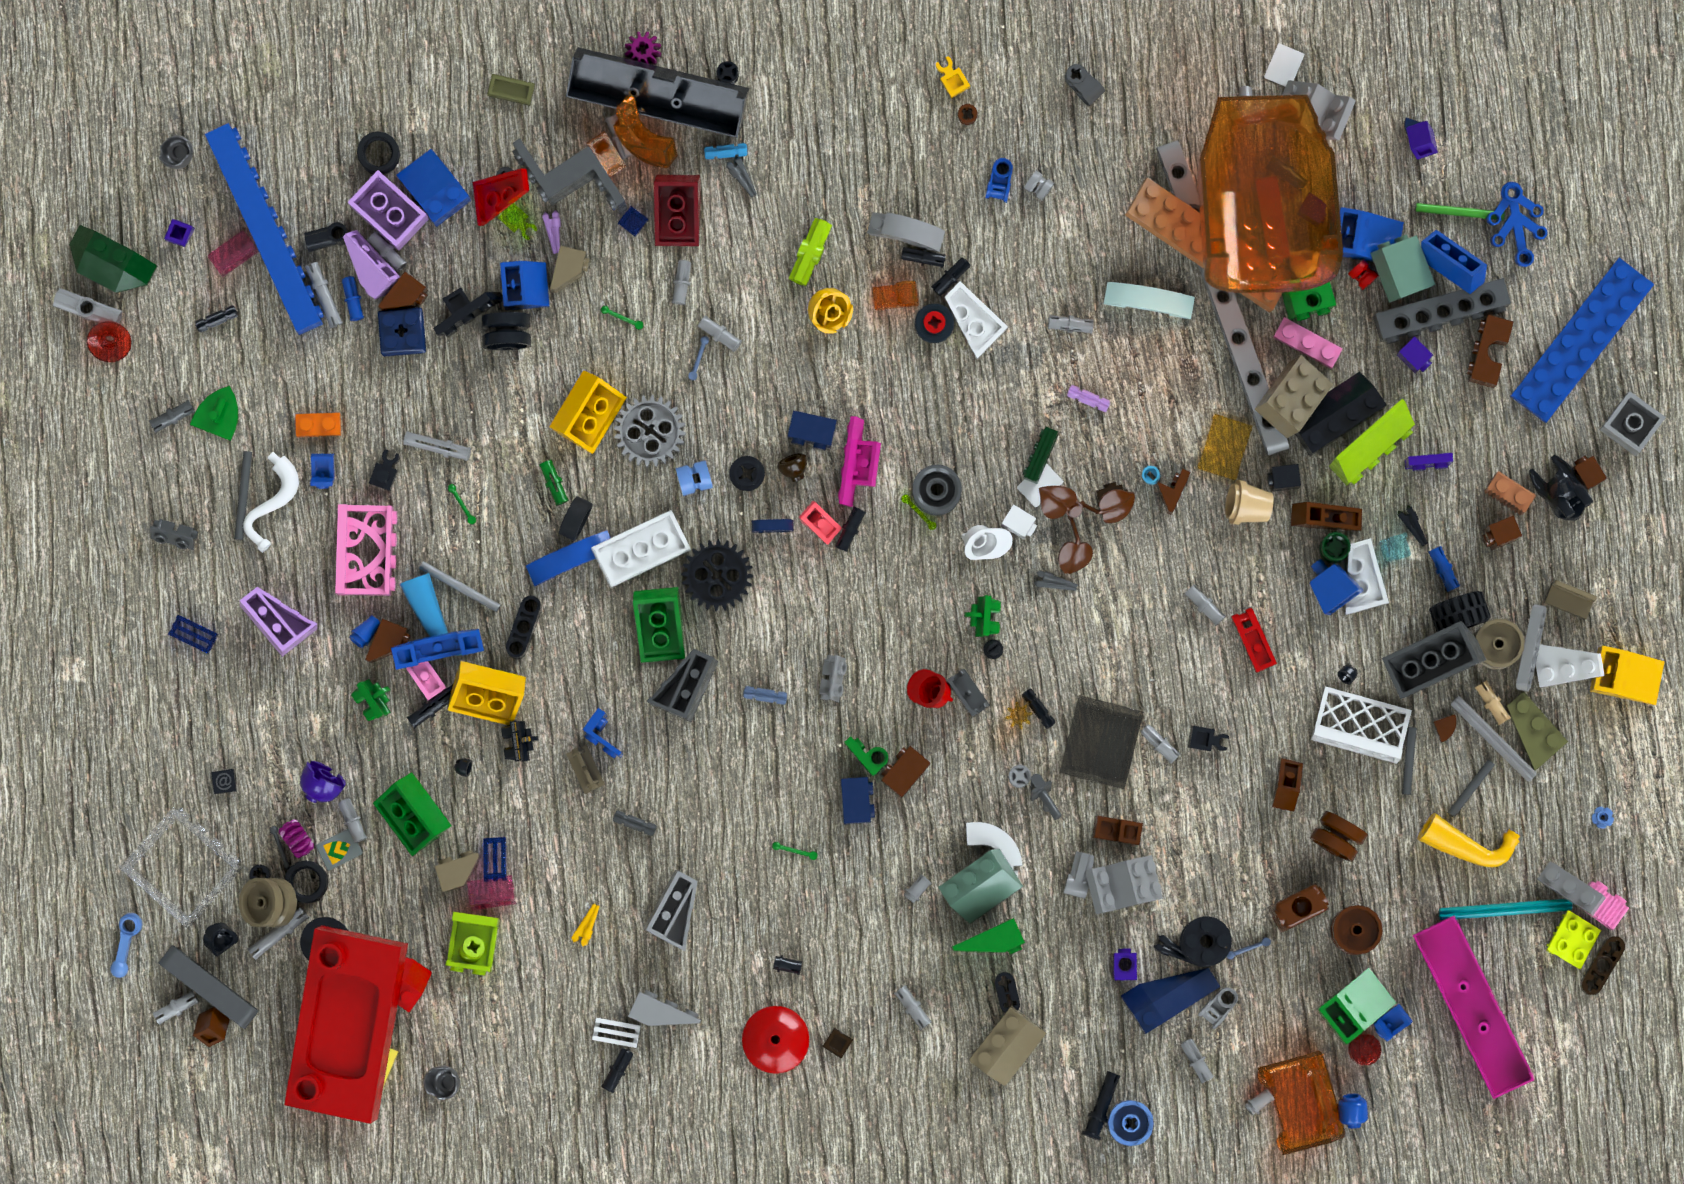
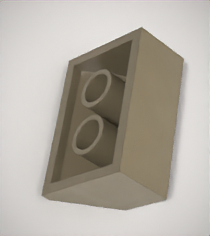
[969,1005,1047,1086]

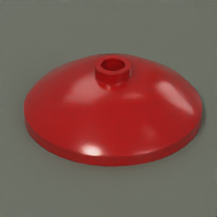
[742,1006,809,1074]

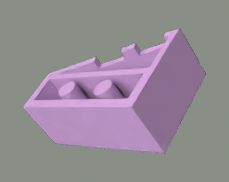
[240,587,317,657]

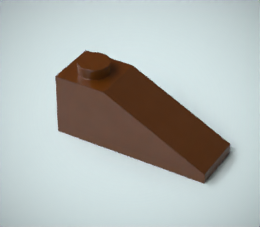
[1291,502,1362,531]

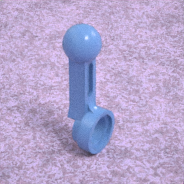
[110,913,143,978]

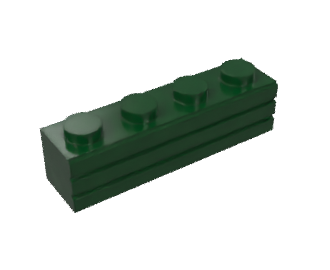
[1023,426,1059,484]

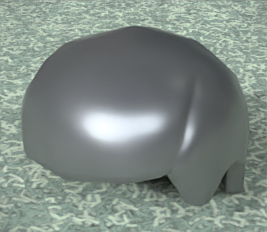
[159,135,193,169]
[423,1065,460,1100]

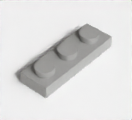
[1537,861,1606,916]

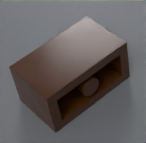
[1482,515,1522,551]
[881,746,931,798]

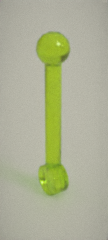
[901,494,937,530]

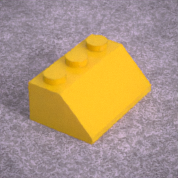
[549,370,627,454]
[447,661,526,725]

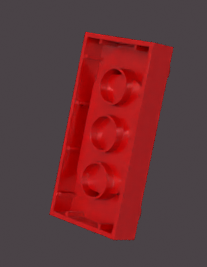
[284,925,408,1124]

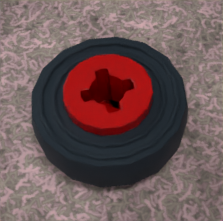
[915,304,954,343]

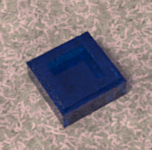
[618,206,649,237]

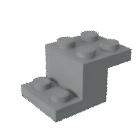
[1272,80,1356,141]
[1085,855,1163,915]

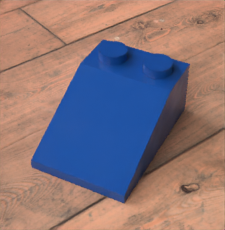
[396,149,471,227]

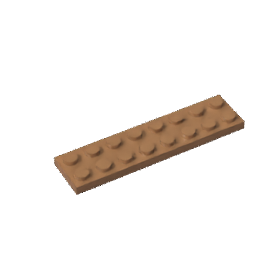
[1125,177,1292,313]

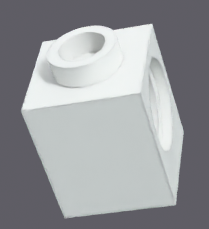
[1001,504,1037,539]

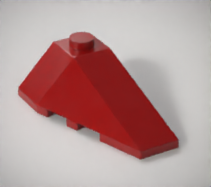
[398,957,432,1012]

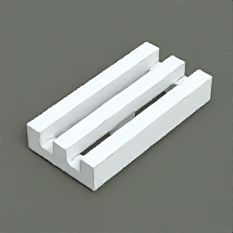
[592,1018,641,1048]

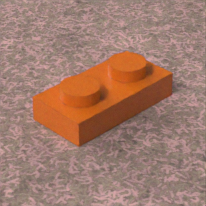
[295,413,341,437]

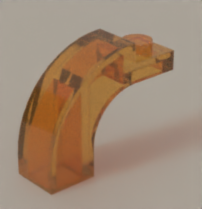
[613,96,678,169]

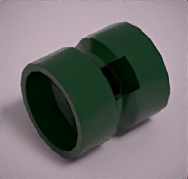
[1319,532,1351,564]

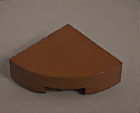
[1433,714,1456,743]

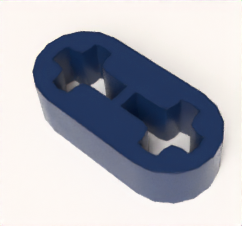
[751,519,794,533]

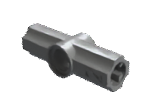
[53,288,123,329]

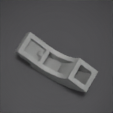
[867,212,945,252]

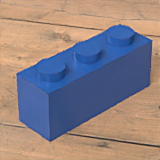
[1421,230,1487,294]

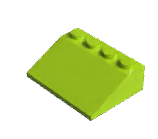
[1329,398,1415,486]

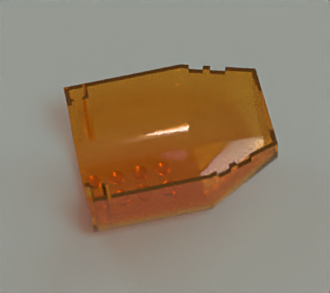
[1197,95,1343,293]

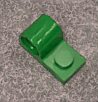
[844,736,888,777]

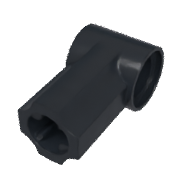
[304,222,350,252]

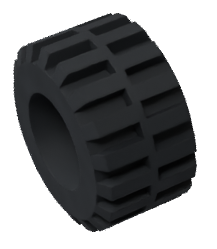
[1429,591,1491,632]

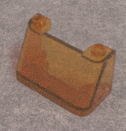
[1257,1051,1345,1155]

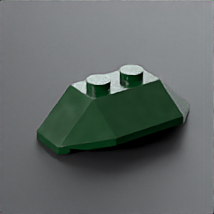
[69,225,158,293]

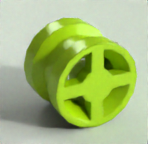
[459,936,485,963]

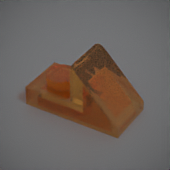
[586,131,626,177]

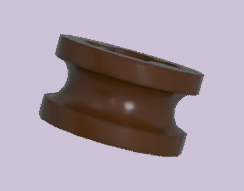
[958,104,977,125]

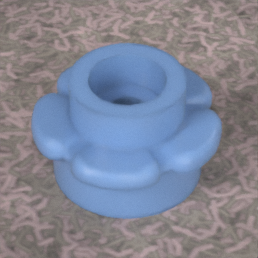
[1592,807,1614,829]

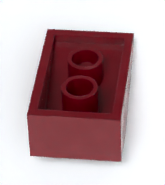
[654,175,701,246]

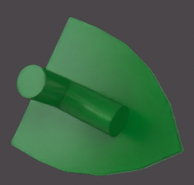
[190,386,238,441]

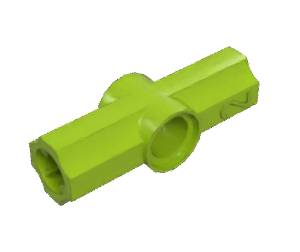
[789,218,832,286]

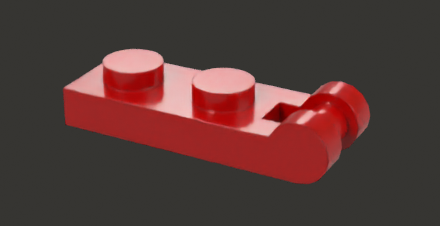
[1231,607,1277,673]

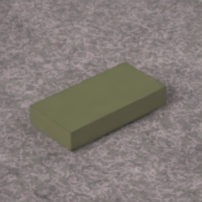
[487,74,535,106]

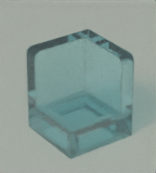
[1379,532,1411,564]

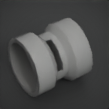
[1024,170,1055,201]

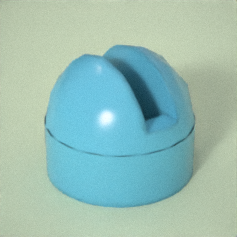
[1142,466,1161,485]

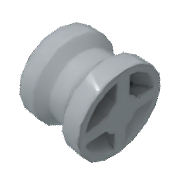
[1008,765,1031,788]

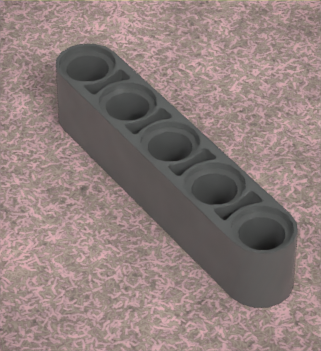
[158,945,259,1029]

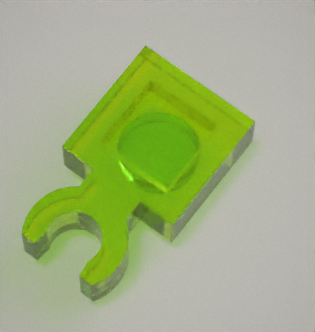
[498,203,538,240]

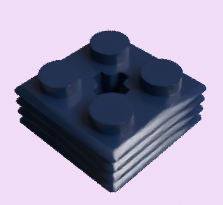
[378,307,426,357]

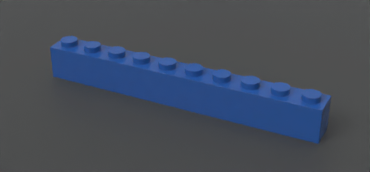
[205,123,324,335]

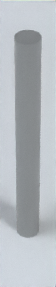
[419,561,501,612]

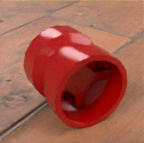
[1348,259,1379,290]

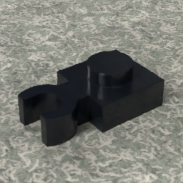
[369,449,400,491]
[1188,725,1229,751]

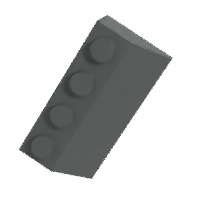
[1382,621,1486,699]

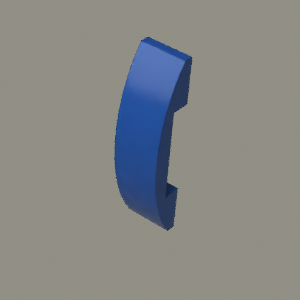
[526,530,611,586]
[391,629,484,670]

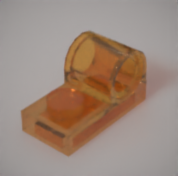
[872,281,919,310]

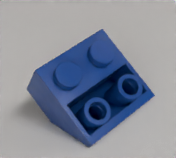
[500,261,550,311]

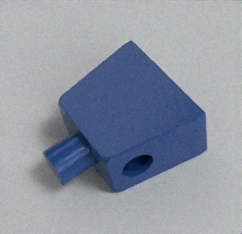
[1310,559,1364,616]

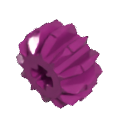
[624,32,661,65]
[279,819,314,858]

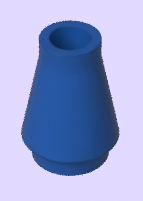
[349,615,380,649]

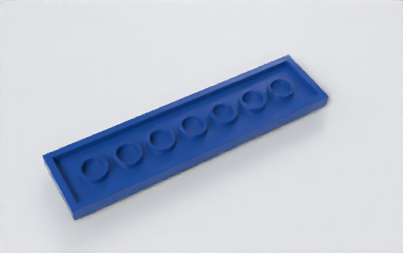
[1510,257,1654,423]

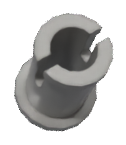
[904,874,932,903]
[1245,1088,1274,1115]

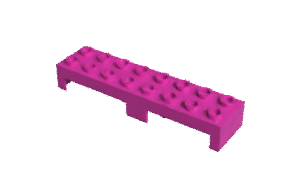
[1413,915,1535,1099]

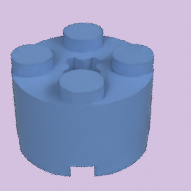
[1107,1100,1154,1146]

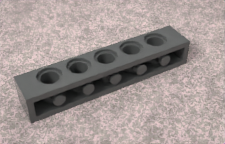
[1373,278,1511,344]

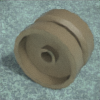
[1474,619,1524,670]
[239,878,297,927]

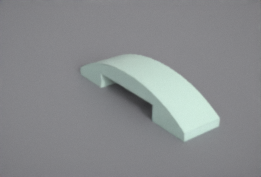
[1104,282,1195,319]

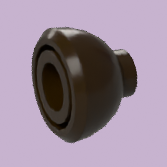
[777,453,807,482]

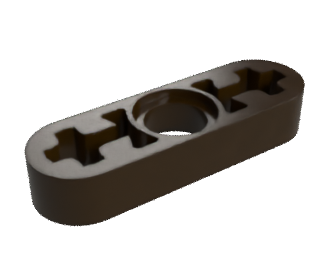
[1580,936,1625,995]

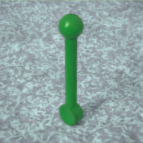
[601,305,644,330]
[448,484,476,525]
[772,842,818,860]

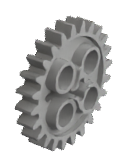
[614,395,686,468]

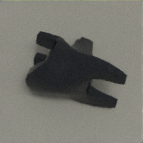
[1529,455,1593,521]

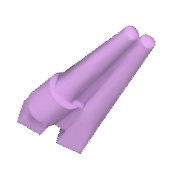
[542,210,561,254]

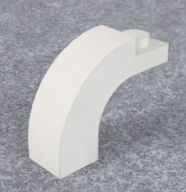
[966,822,1022,877]

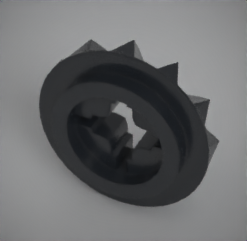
[729,456,765,492]

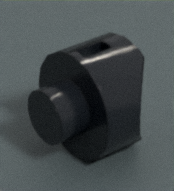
[203,922,238,957]

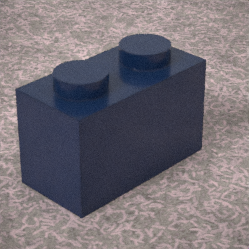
[788,410,837,451]
[841,777,875,825]

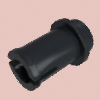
[773,955,802,975]

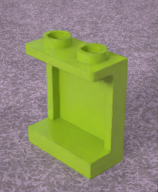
[445,912,500,976]

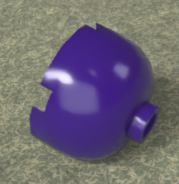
[300,761,346,803]

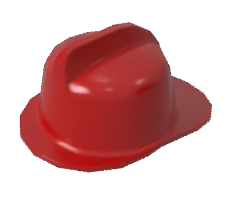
[907,669,953,708]

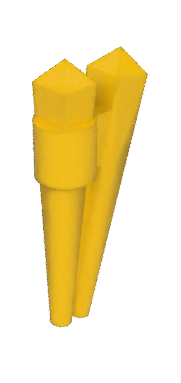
[571,904,600,947]

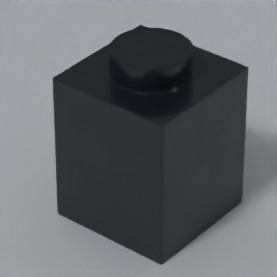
[1267,464,1301,492]

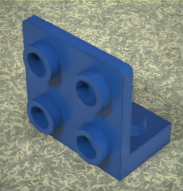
[582,708,623,758]

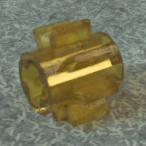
[1005,702,1033,730]

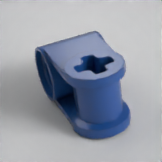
[985,158,1013,203]

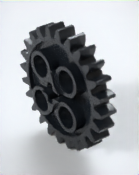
[681,539,754,612]

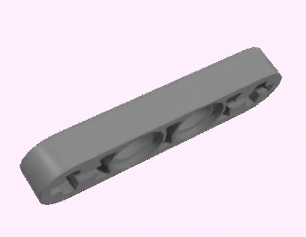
[1516,604,1547,692]

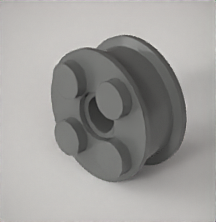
[912,464,962,516]

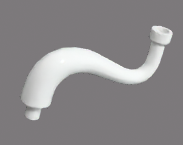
[243,452,299,553]

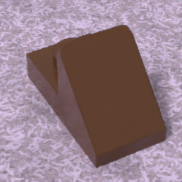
[1156,469,1191,515]

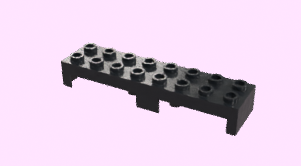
[566,47,749,138]

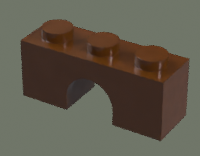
[1466,315,1514,388]

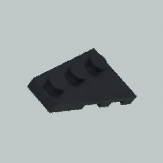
[433,292,503,337]

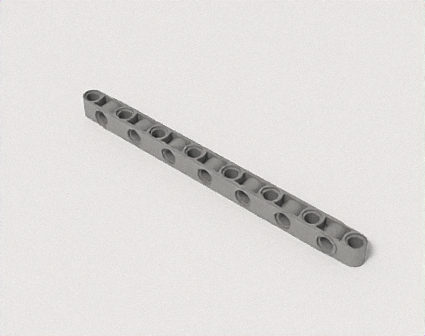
[1156,140,1289,456]

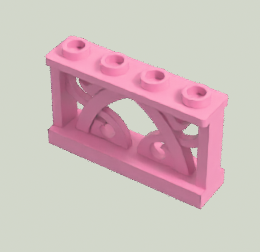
[335,504,397,596]

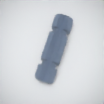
[743,686,787,705]

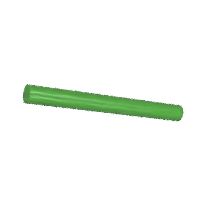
[1415,203,1505,220]

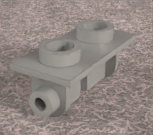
[819,655,847,702]

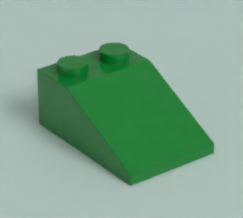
[633,587,685,663]
[951,918,1025,955]

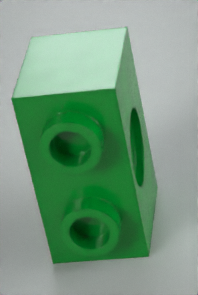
[1282,280,1336,321]

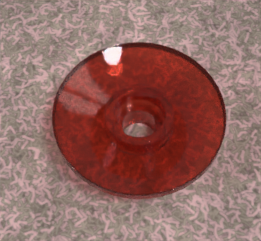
[87,321,132,362]

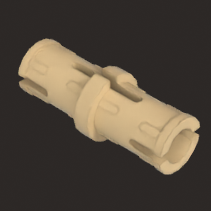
[1475,680,1511,725]

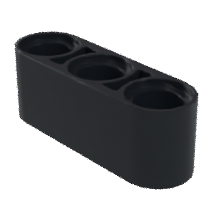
[506,595,542,659]

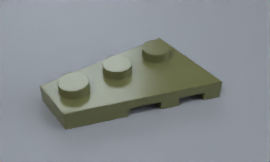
[1506,691,1568,771]

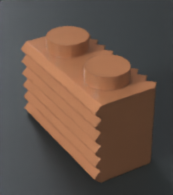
[1484,471,1536,515]

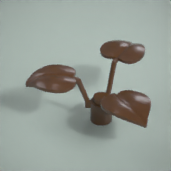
[1039,486,1135,574]

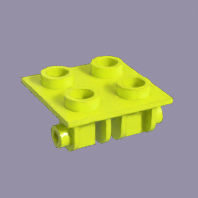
[1546,910,1601,970]

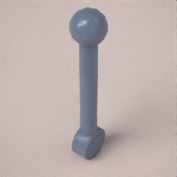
[688,336,709,381]
[1227,937,1271,960]

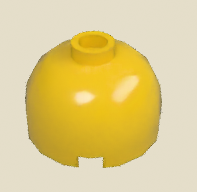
[807,288,853,334]

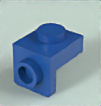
[310,454,335,489]
[1374,1004,1413,1041]

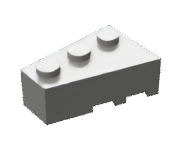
[643,870,698,951]

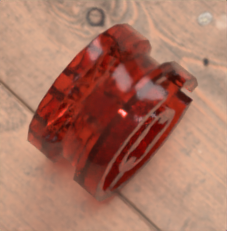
[1348,1034,1381,1065]

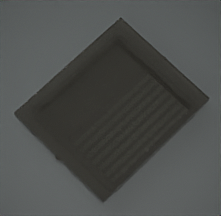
[1059,695,1144,790]

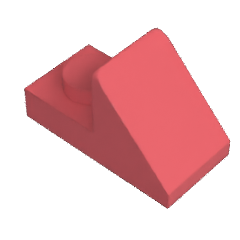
[799,501,842,545]

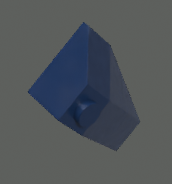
[1121,968,1220,1034]

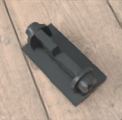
[150,519,198,550]

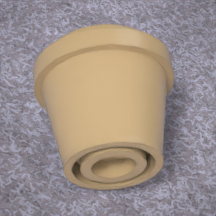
[1225,480,1274,525]

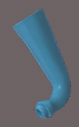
[400,573,483,656]

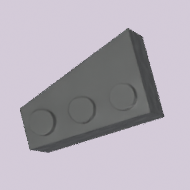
[646,649,719,722]

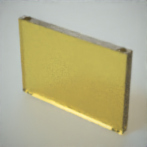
[1198,414,1253,481]

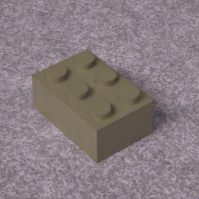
[1255,355,1334,438]

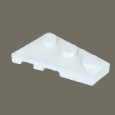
[945,282,1008,359]
[1346,538,1389,615]

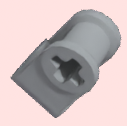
[1198,987,1238,1030]

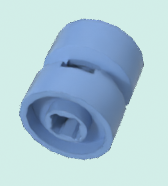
[675,460,713,496]

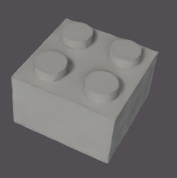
[1599,391,1666,456]

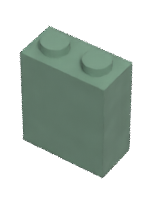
[1370,234,1435,303]

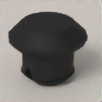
[983,640,1003,659]

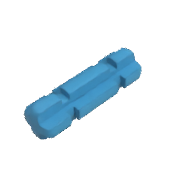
[704,143,748,160]

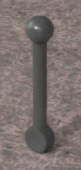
[269,826,290,871]

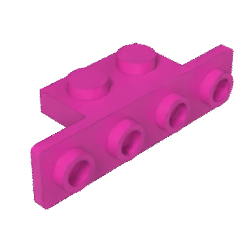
[838,416,881,507]

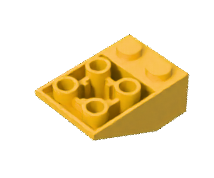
[1590,646,1665,705]

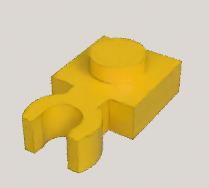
[936,56,970,99]

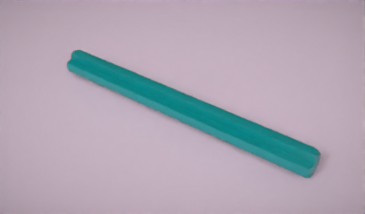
[1438,899,1573,920]

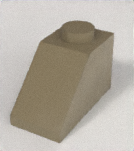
[550,246,590,293]

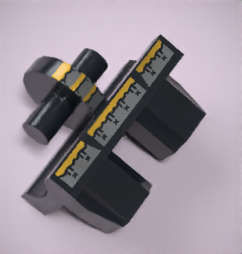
[501,721,539,762]

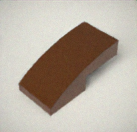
[1092,816,1143,845]

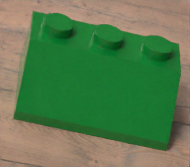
[373,772,452,857]

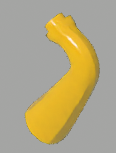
[1417,813,1520,867]

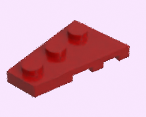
[472,168,530,226]

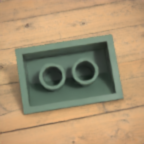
[938,849,1024,924]

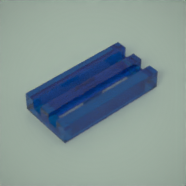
[168,615,219,654]
[483,837,507,882]

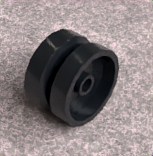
[482,312,531,351]

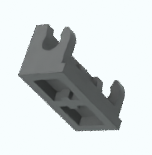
[946,669,990,718]

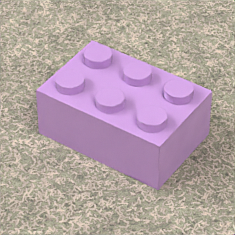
[348,170,429,251]

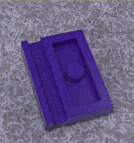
[1404,453,1454,471]

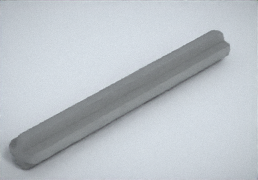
[1451,696,1536,782]

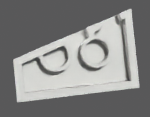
[1536,644,1605,687]

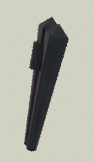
[1398,505,1428,547]
[1154,935,1192,964]

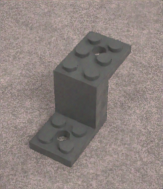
[512,138,627,214]

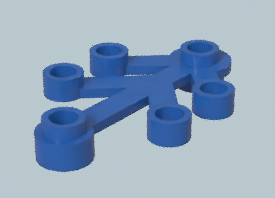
[1486,182,1548,267]

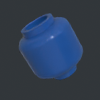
[1338,1094,1368,1129]

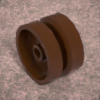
[1310,811,1368,862]
[1330,905,1383,955]

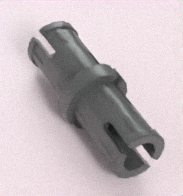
[149,400,195,433]

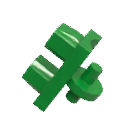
[964,595,1001,637]
[351,679,391,721]

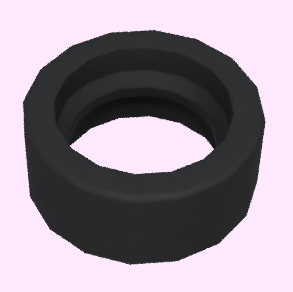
[357,131,400,175]
[559,496,593,541]
[285,860,329,903]

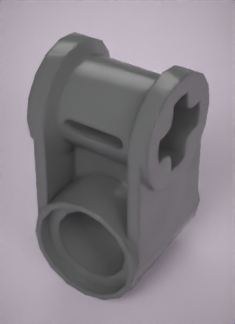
[1065,64,1105,106]

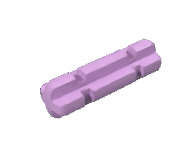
[1067,385,1110,412]

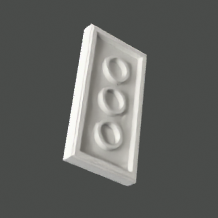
[591,510,691,588]

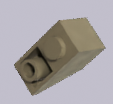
[435,850,481,893]

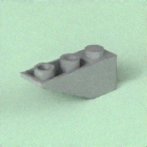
[628,990,701,1026]

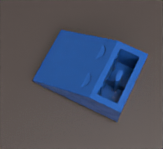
[1332,207,1404,262]

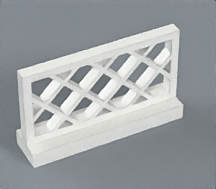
[1311,686,1412,764]

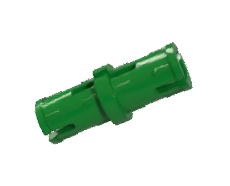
[539,460,569,506]

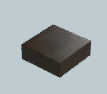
[822,1028,853,1058]

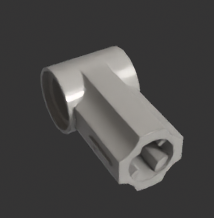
[1064,851,1095,899]

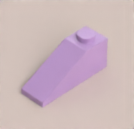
[343,230,400,299]

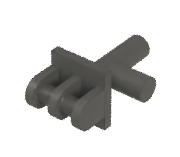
[1030,774,1062,820]

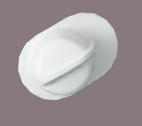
[962,525,1012,560]

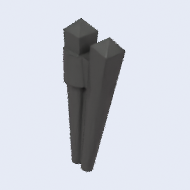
[726,157,757,198]
[1034,570,1078,591]

